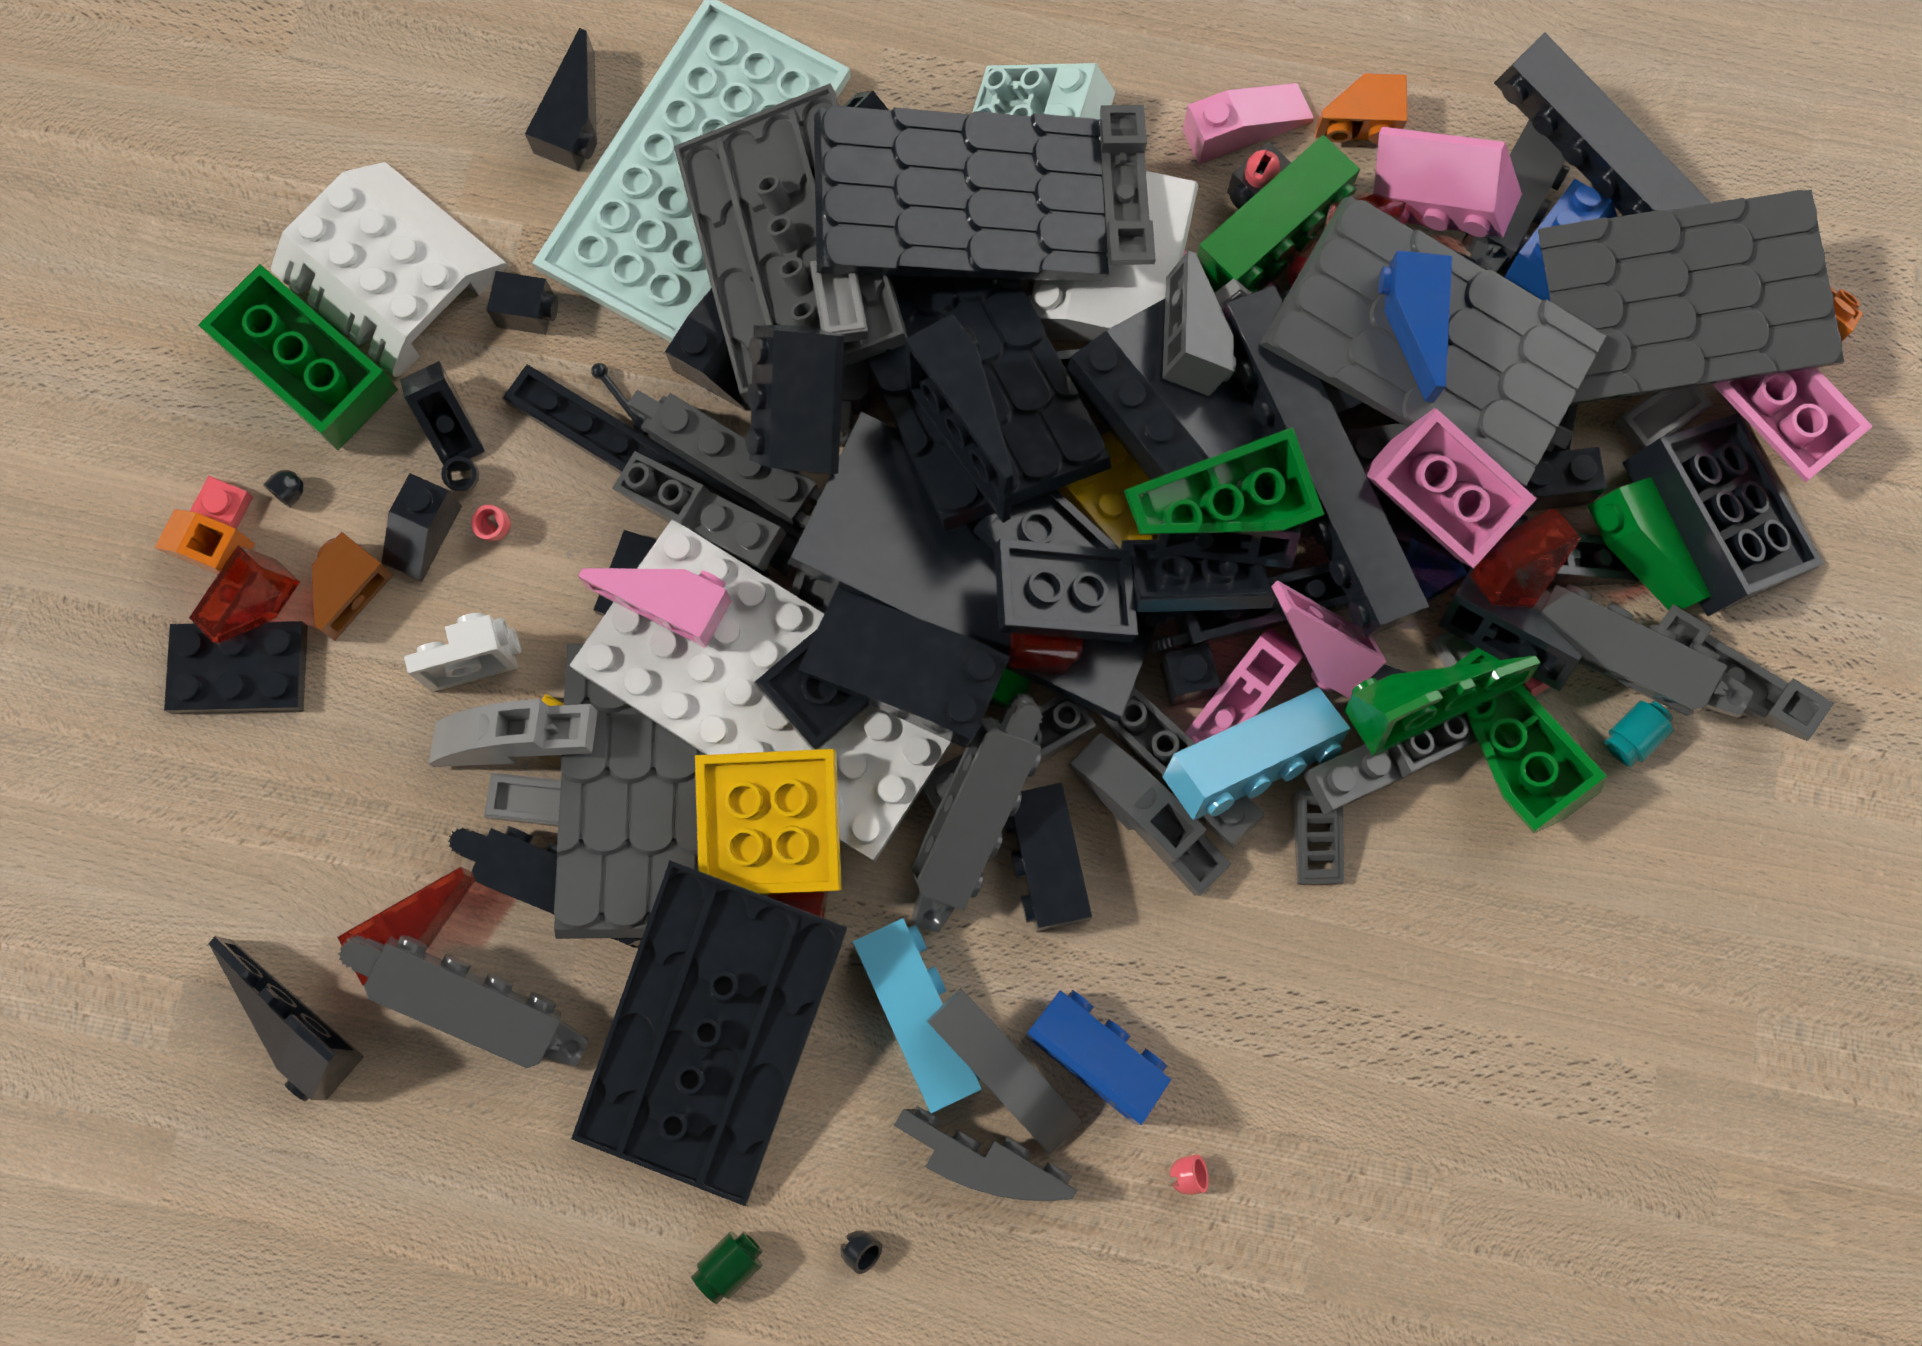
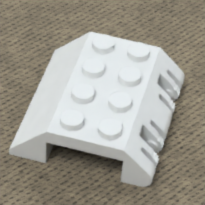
[271,162,508,377]

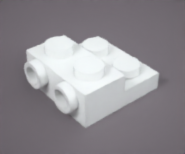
[404,613,521,692]

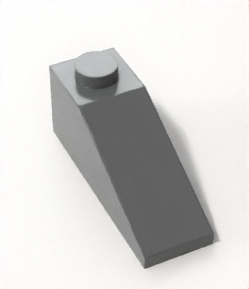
[1162,250,1236,396]

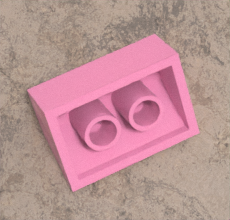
[1373,127,1522,237]
[1713,368,1873,483]
[1364,408,1537,568]

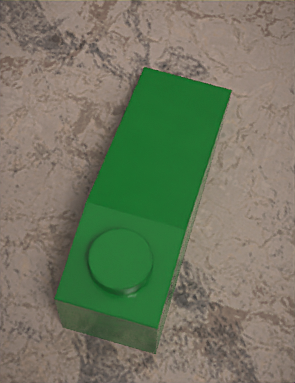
[1587,477,1711,611]

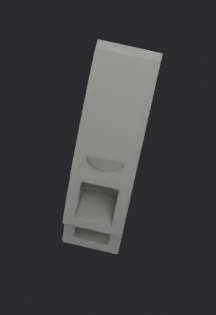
[429,699,598,767]

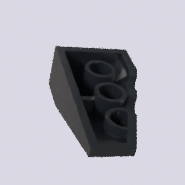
[665,288,749,411]
[208,936,364,1101]

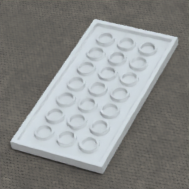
[569,520,952,862]

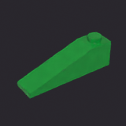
[1124,427,1324,535]
[1453,647,1607,833]
[1345,655,1540,756]

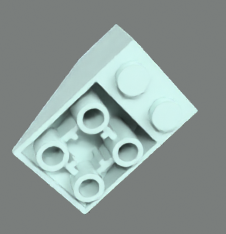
[972,63,1115,140]

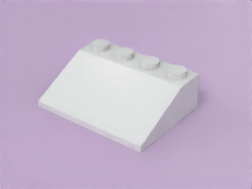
[1030,171,1198,342]

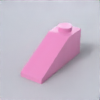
[1182,83,1314,165]
[578,568,732,648]
[1271,580,1387,699]
[1185,628,1304,743]

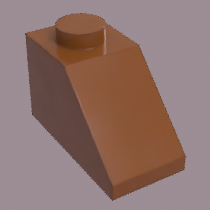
[312,532,393,641]

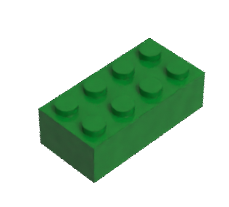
[1197,134,1360,293]
[198,264,398,451]

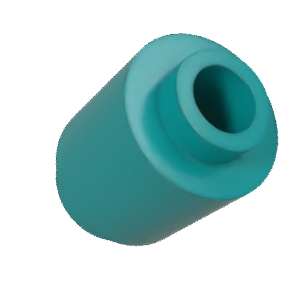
[1604,701,1674,767]

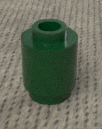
[691,1231,763,1304]

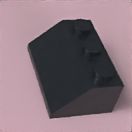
[746,325,844,474]

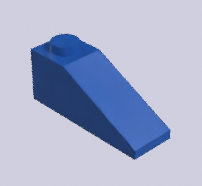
[1378,250,1452,402]

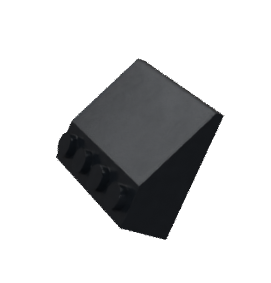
[1066,298,1270,480]
[1622,413,1824,617]

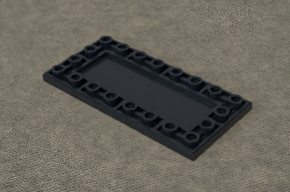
[788,412,1156,721]

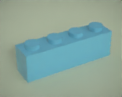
[1163,687,1350,821]
[853,918,982,1114]

